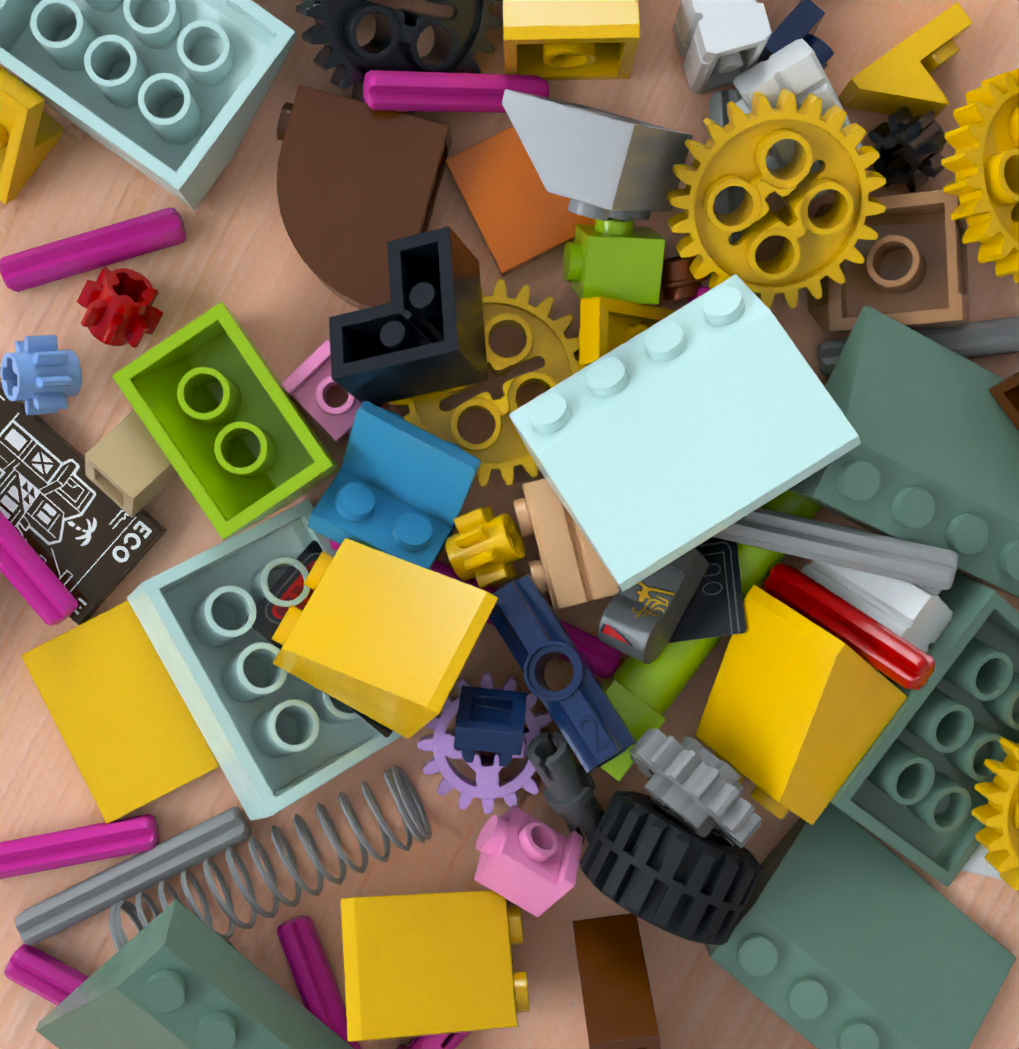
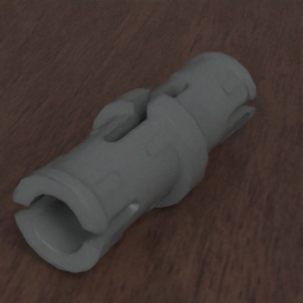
[527,731,604,844]

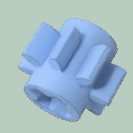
[0,335,82,415]

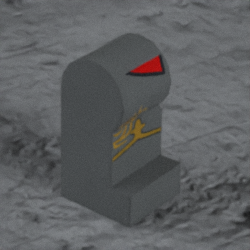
[598,548,710,664]

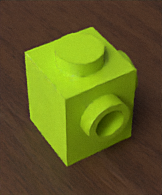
[563,217,665,304]

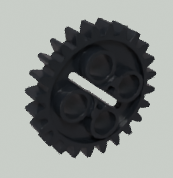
[296,0,503,113]

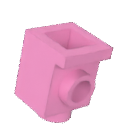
[281,339,385,444]
[474,805,584,917]

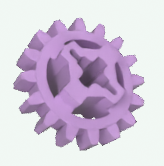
[418,672,557,814]

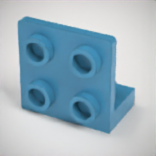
[307,401,481,570]

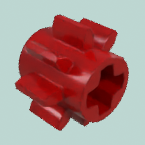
[77,267,163,348]

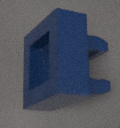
[756,0,834,70]
[454,686,527,767]

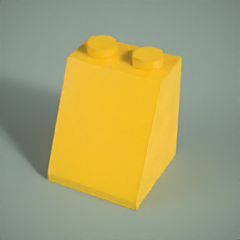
[503,0,640,81]
[272,538,498,739]
[695,584,908,825]
[341,890,530,1042]

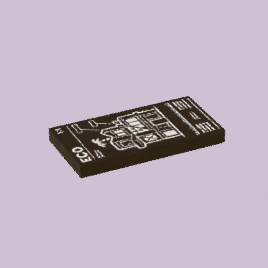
[0,382,167,625]

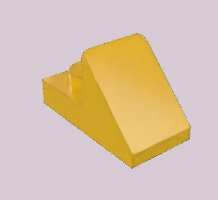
[838,2,973,119]
[0,66,64,205]
[579,296,675,366]

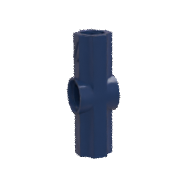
[489,574,637,773]

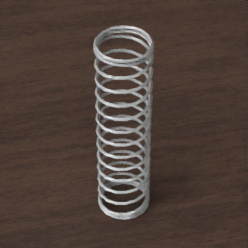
[109,765,432,952]

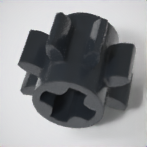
[868,106,947,193]

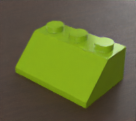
[112,302,340,540]

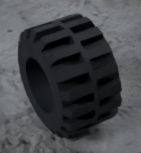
[579,791,763,945]

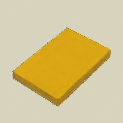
[21,600,220,824]

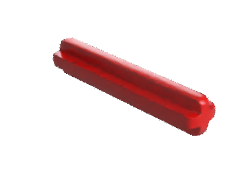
[763,563,935,690]

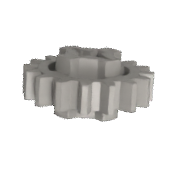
[629,728,762,849]

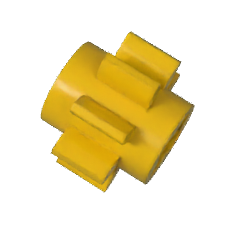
[446,506,525,589]

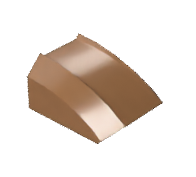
[807,189,970,333]

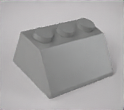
[502,89,693,221]

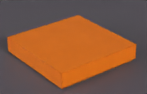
[445,126,595,277]

